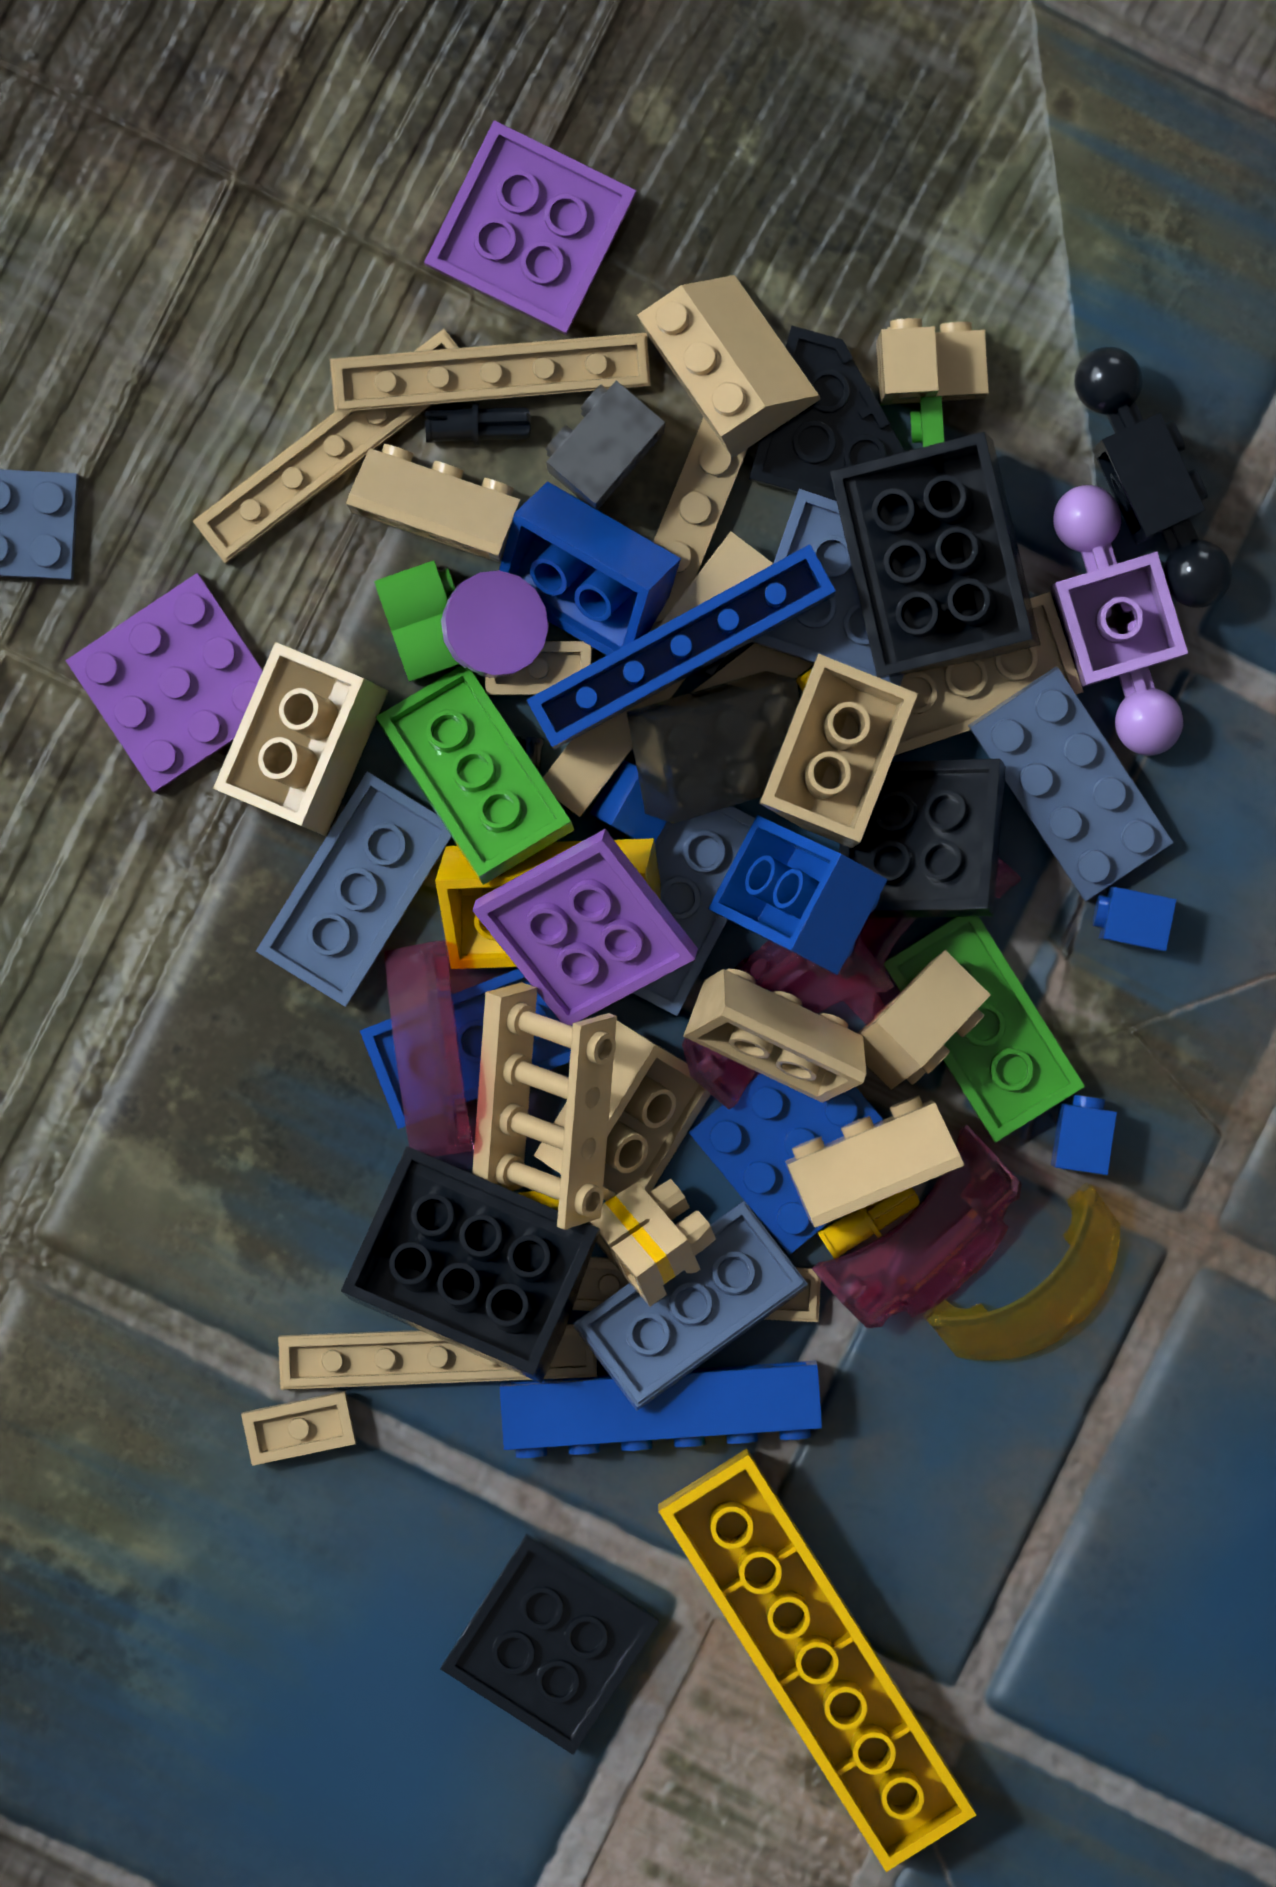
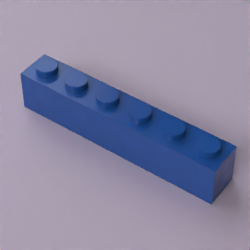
[527,544,836,750]
[500,1360,822,1458]

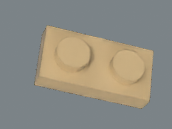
[485,641,591,696]
[241,1391,357,1466]

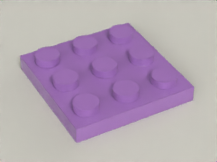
[424,120,636,335]
[65,573,263,793]
[472,829,698,1026]

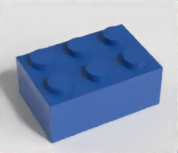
[708,815,888,975]

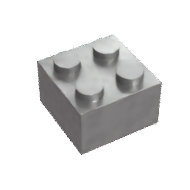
[546,380,665,510]

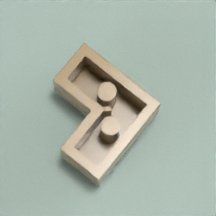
[876,318,989,405]
[858,950,991,1090]

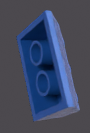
[499,481,681,655]

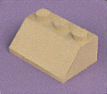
[637,275,821,458]
[346,444,521,563]
[213,642,388,837]
[759,654,918,848]
[683,969,867,1103]
[534,1021,718,1201]
[785,1095,964,1228]

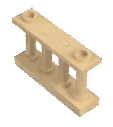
[472,982,617,1230]

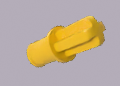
[817,1188,920,1261]

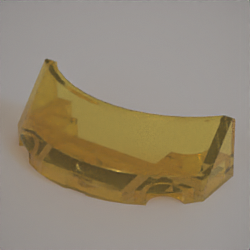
[923,1183,1120,1361]

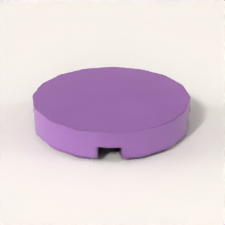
[441,570,549,678]

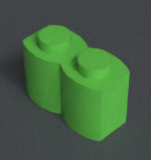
[374,560,460,682]

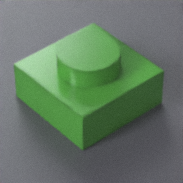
[910,396,944,447]

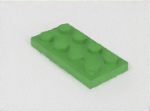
[376,665,574,885]
[882,916,1085,1143]

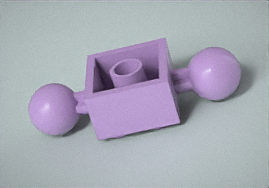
[1050,485,1188,756]

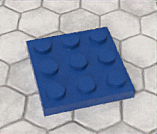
[689,1073,883,1255]

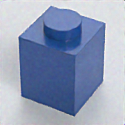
[589,759,683,842]
[1092,887,1177,951]
[1051,1095,1117,1175]

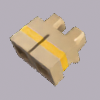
[588,1179,716,1307]

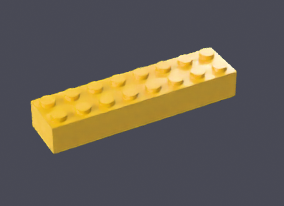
[658,1448,976,1872]

